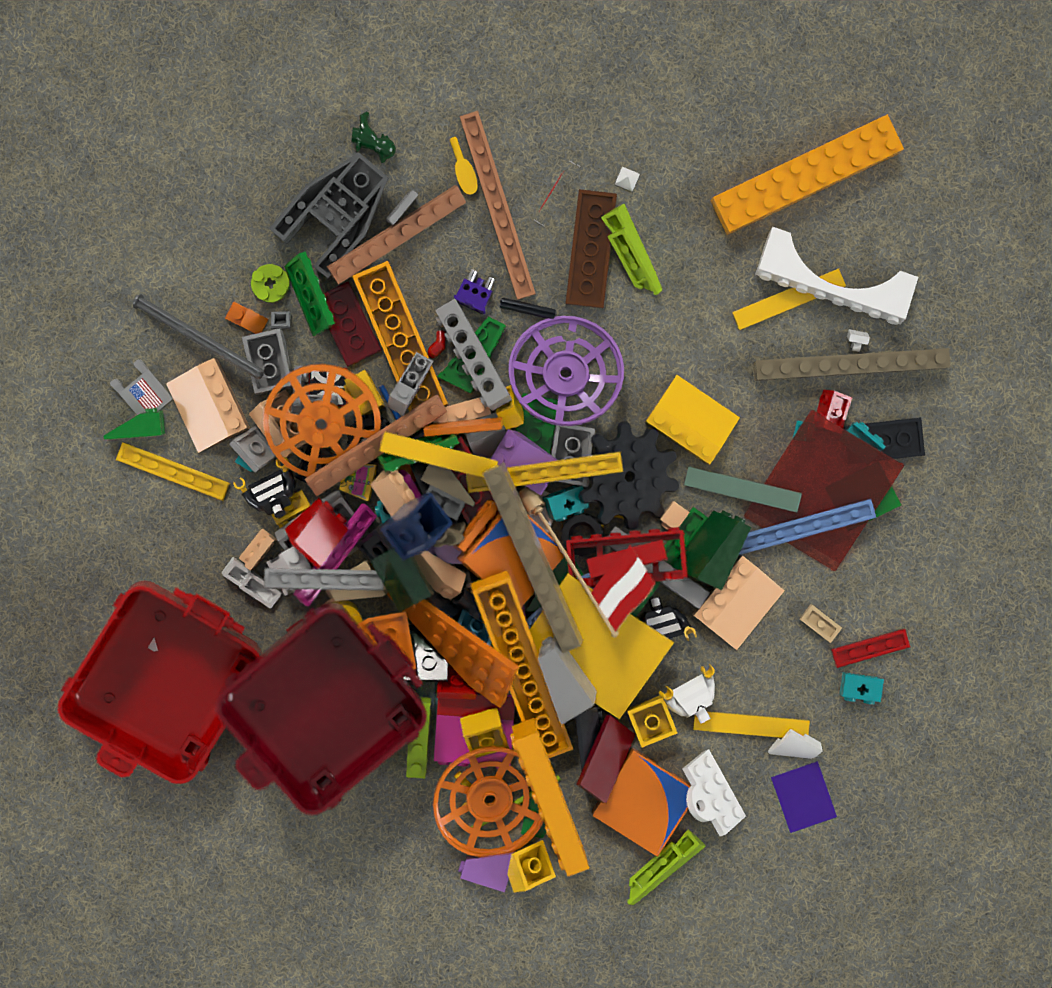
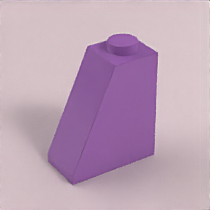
[458,851,516,892]

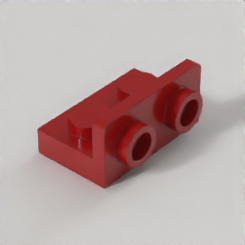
[813,389,852,434]

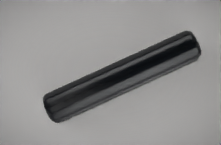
[499,298,556,319]

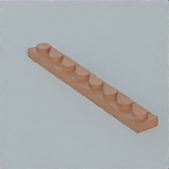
[327,185,466,284]
[305,394,448,496]

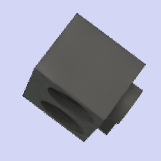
[426,485,465,520]

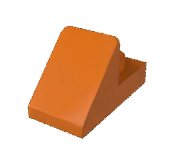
[225,301,268,334]

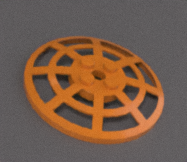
[263,364,381,477]
[433,746,544,857]

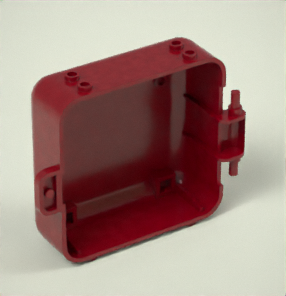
[216,603,427,815]

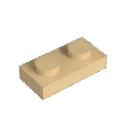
[799,604,842,643]

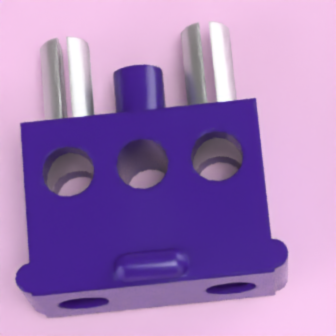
[454,269,495,314]

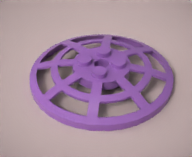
[508,316,624,426]

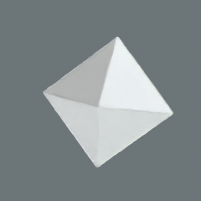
[615,167,640,192]

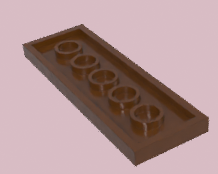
[565,189,617,309]

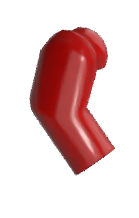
[427,331,446,358]

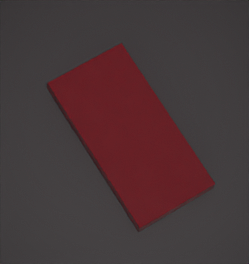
[323,282,382,367]
[576,715,636,803]

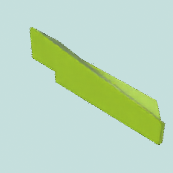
[601,204,662,295]
[627,829,706,905]

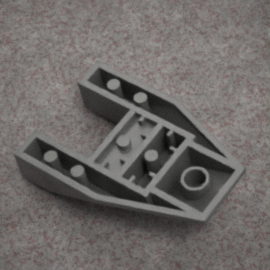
[269,153,389,281]

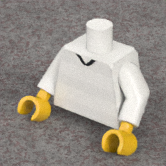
[659,664,715,724]

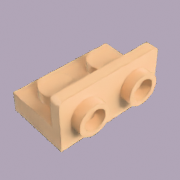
[239,529,277,571]

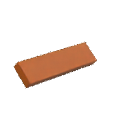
[424,417,503,437]

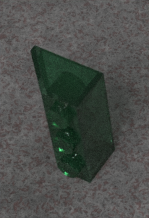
[371,548,434,612]

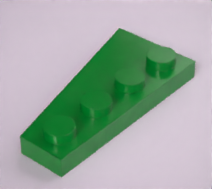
[437,316,506,394]

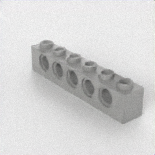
[435,299,512,411]

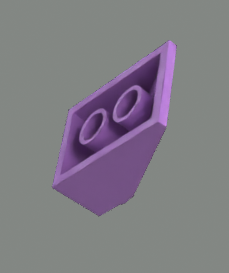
[491,429,557,495]

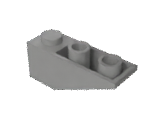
[386,352,433,416]

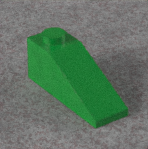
[103,408,165,439]

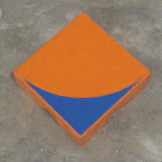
[456,509,567,607]
[592,747,691,857]

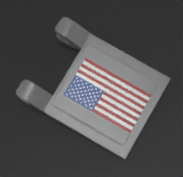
[110,359,173,415]

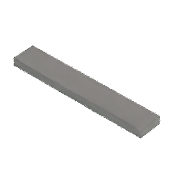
[608,526,710,609]
[264,568,384,591]

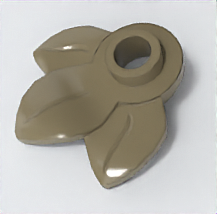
[433,522,466,547]

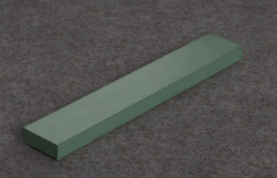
[684,466,802,512]

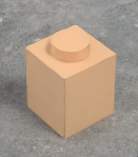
[659,501,690,530]

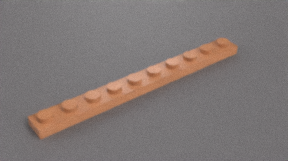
[460,111,536,300]

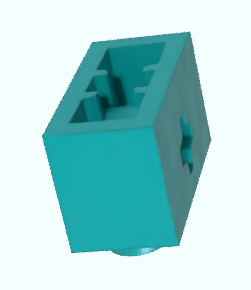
[542,485,589,522]
[839,672,884,705]

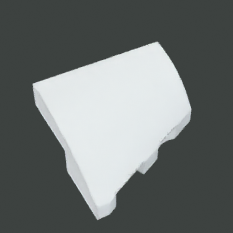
[768,729,822,759]

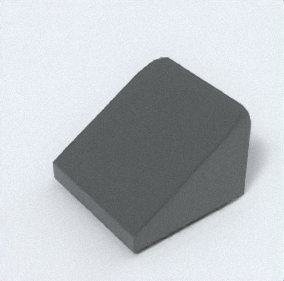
[271,311,292,330]

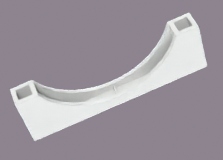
[755,227,918,325]

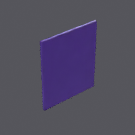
[771,761,837,833]

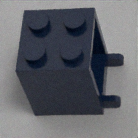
[380,492,453,561]

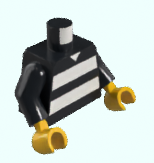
[233,457,296,518]
[640,597,697,641]

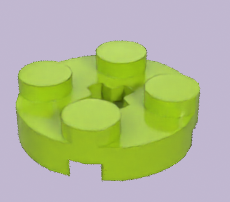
[251,264,290,303]

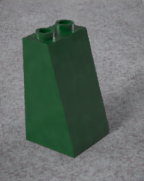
[672,510,751,590]

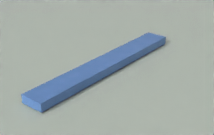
[739,499,876,555]

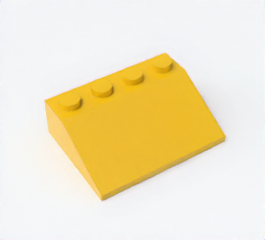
[645,375,740,465]

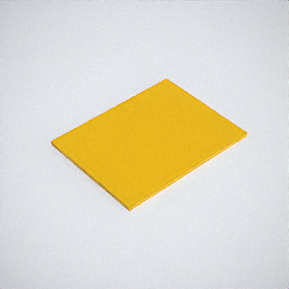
[529,574,674,719]

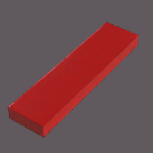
[586,540,668,579]
[831,629,910,668]

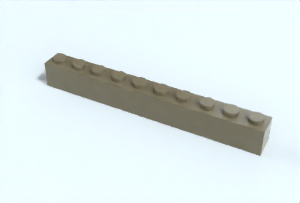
[753,348,950,381]
[483,462,583,653]

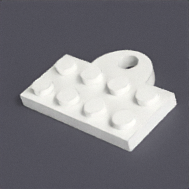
[682,749,746,836]

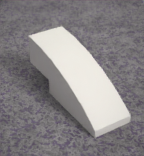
[222,557,282,609]

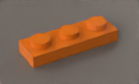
[453,500,498,552]

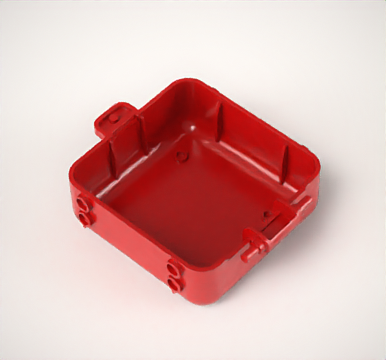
[58,580,262,784]

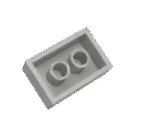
[242,328,293,395]

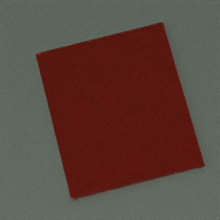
[744,409,904,571]

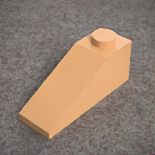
[409,551,467,600]

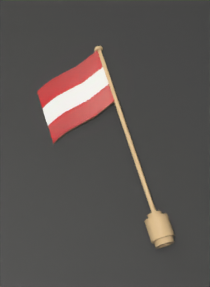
[519,487,655,637]

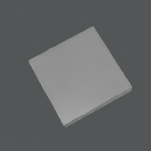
[385,190,418,225]
[229,425,277,473]

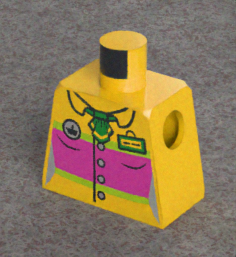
[339,464,378,501]

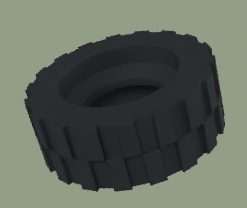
[561,513,604,556]

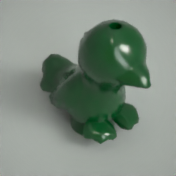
[351,111,396,164]

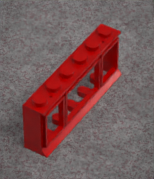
[566,527,688,587]

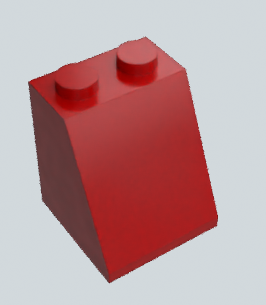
[285,498,349,569]

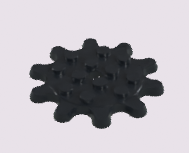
[578,421,679,531]

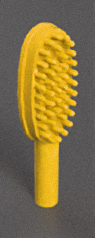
[449,137,478,195]

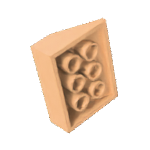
[166,358,250,453]
[692,555,785,650]

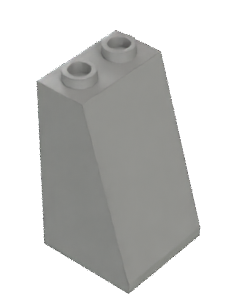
[538,637,597,724]

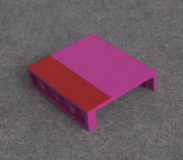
[434,692,515,769]

